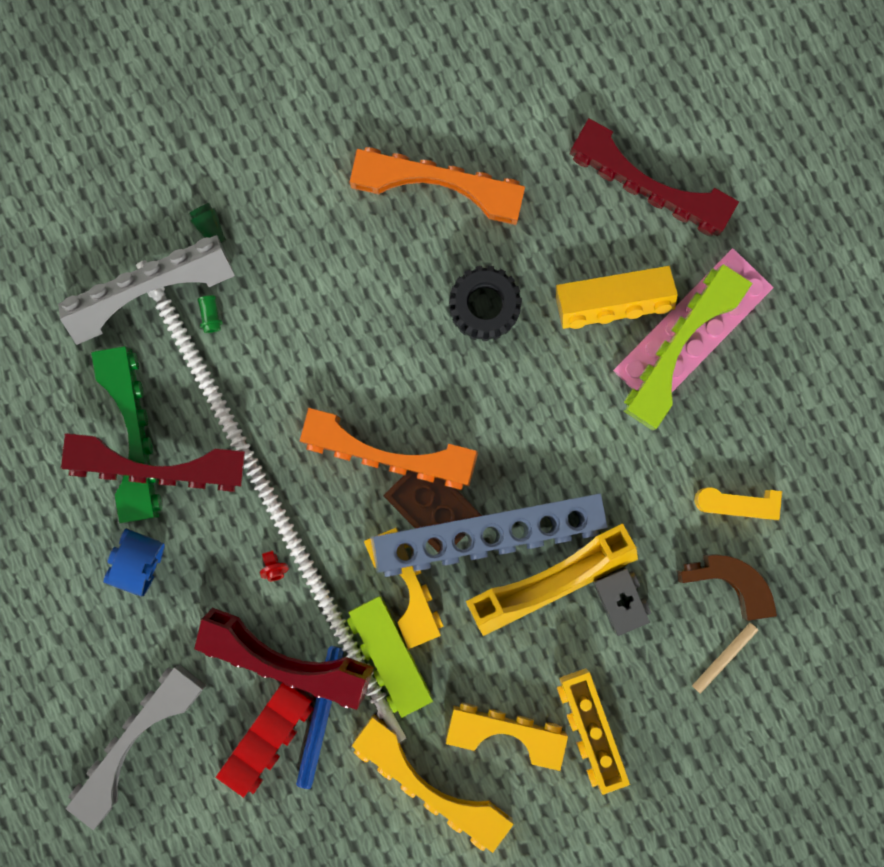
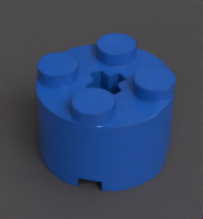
[103,528,165,597]

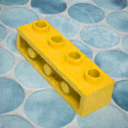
[556,266,678,329]
[557,668,630,795]

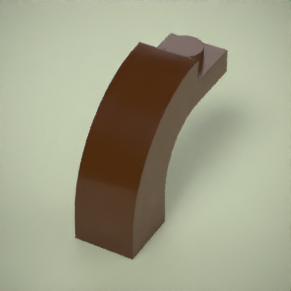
[676,554,777,621]

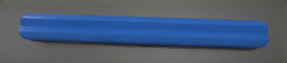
[296,646,344,789]

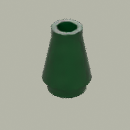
[189,203,226,243]

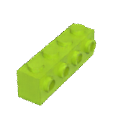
[347,595,433,718]

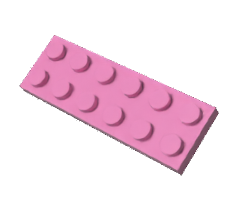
[613,248,774,392]

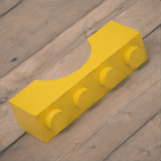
[364,527,444,649]
[446,703,568,771]

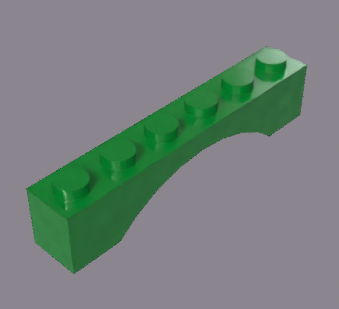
[91,346,162,524]

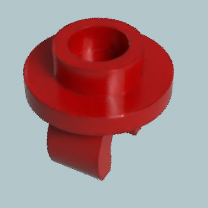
[259,550,289,582]

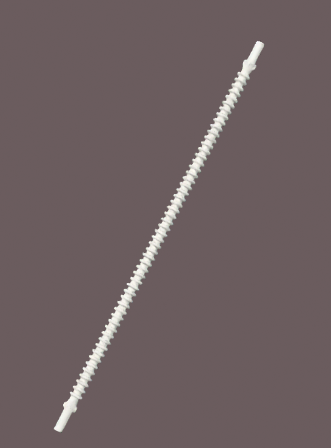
[136,260,406,743]

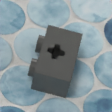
[593,567,651,636]

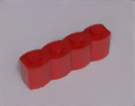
[215,682,314,798]

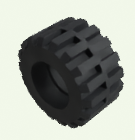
[449,265,522,341]

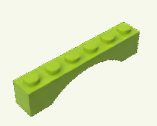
[623,264,753,431]

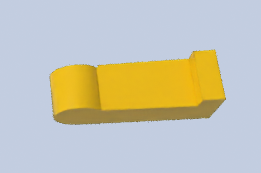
[694,487,782,520]

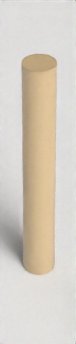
[692,623,759,694]

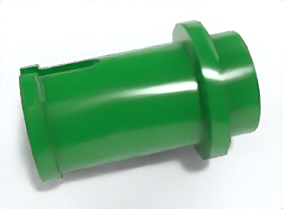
[197,295,223,333]

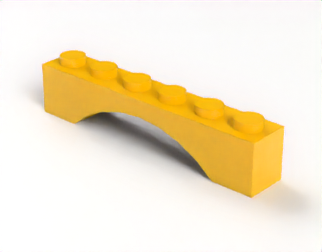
[466,523,638,636]
[352,714,514,853]

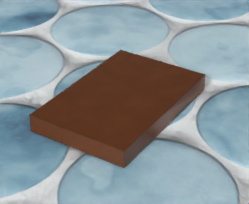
[383,471,482,552]

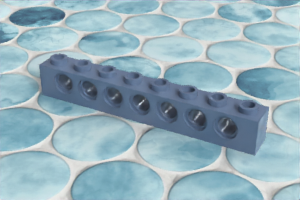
[370,493,608,577]

